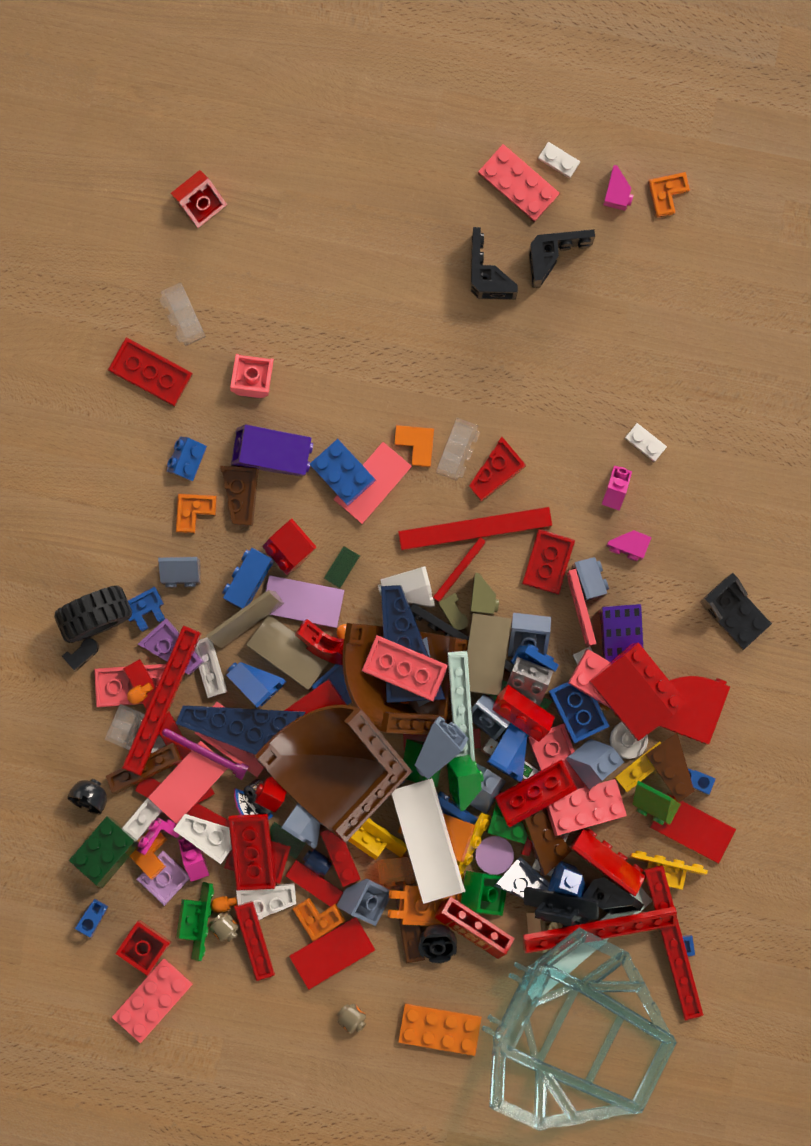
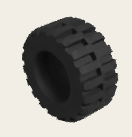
[54,585,132,643]

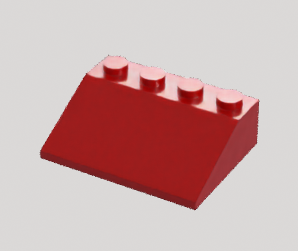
[589,642,687,741]
[569,828,645,896]

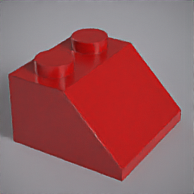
[170,170,227,228]
[262,518,317,575]

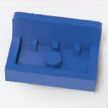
[167,436,207,481]
[511,644,559,672]

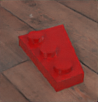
[469,437,526,502]

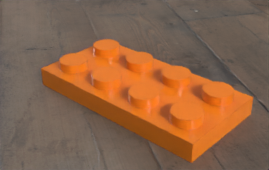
[398,1003,482,1056]

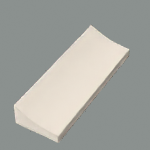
[392,778,465,904]

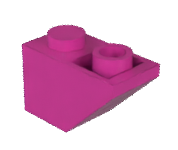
[601,465,632,511]
[606,530,652,562]
[178,838,209,882]

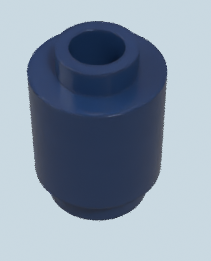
[303,849,332,876]

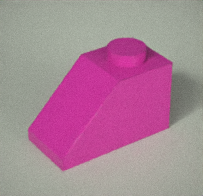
[603,165,633,211]

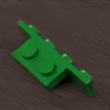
[176,882,214,961]

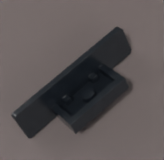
[524,886,599,926]

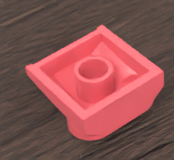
[230,354,274,398]

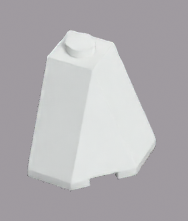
[378,567,435,608]

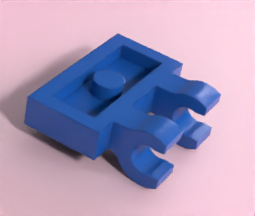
[128,587,165,632]

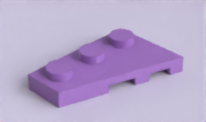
[138,619,204,675]

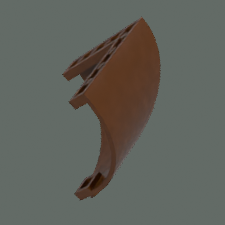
[343,623,469,735]
[254,705,412,842]

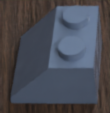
[158,557,200,587]
[572,557,609,602]
[508,613,551,657]
[471,694,510,740]
[566,739,624,789]

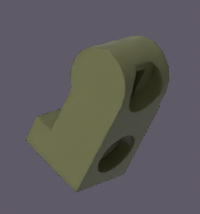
[438,593,468,631]

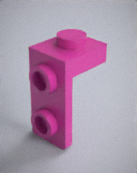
[137,817,180,855]

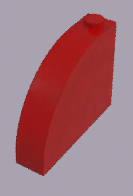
[659,676,730,745]

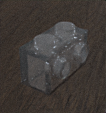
[105,704,145,750]

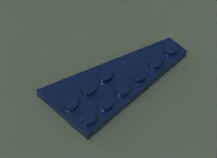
[381,585,446,703]
[176,705,305,755]

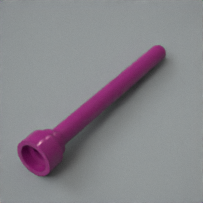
[162,729,249,780]

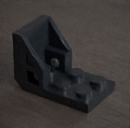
[471,227,518,300]
[529,229,595,288]
[700,573,772,650]
[562,877,644,928]

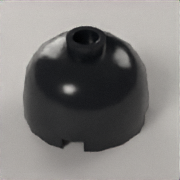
[67,779,107,815]
[418,924,457,963]

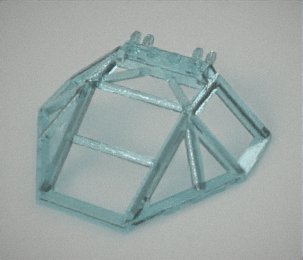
[481,927,677,1131]

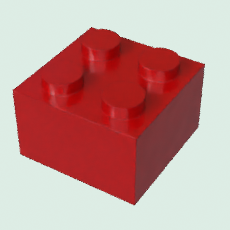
[115,920,171,976]

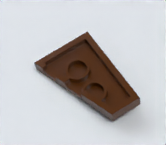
[220,466,259,526]
[645,733,695,803]
[522,810,572,876]

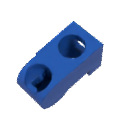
[688,768,716,795]
[75,899,109,938]

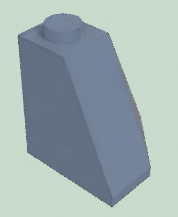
[415,716,469,779]
[281,804,321,849]

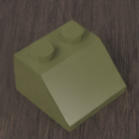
[470,573,499,616]

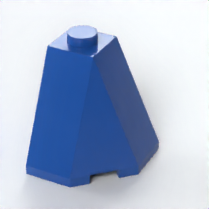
[227,662,287,709]
[486,722,528,782]
[547,861,587,898]

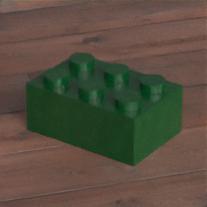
[69,816,139,888]

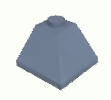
[470,764,506,814]
[337,879,390,926]

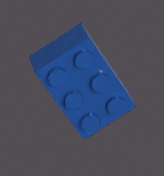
[222,548,274,610]
[548,681,610,744]

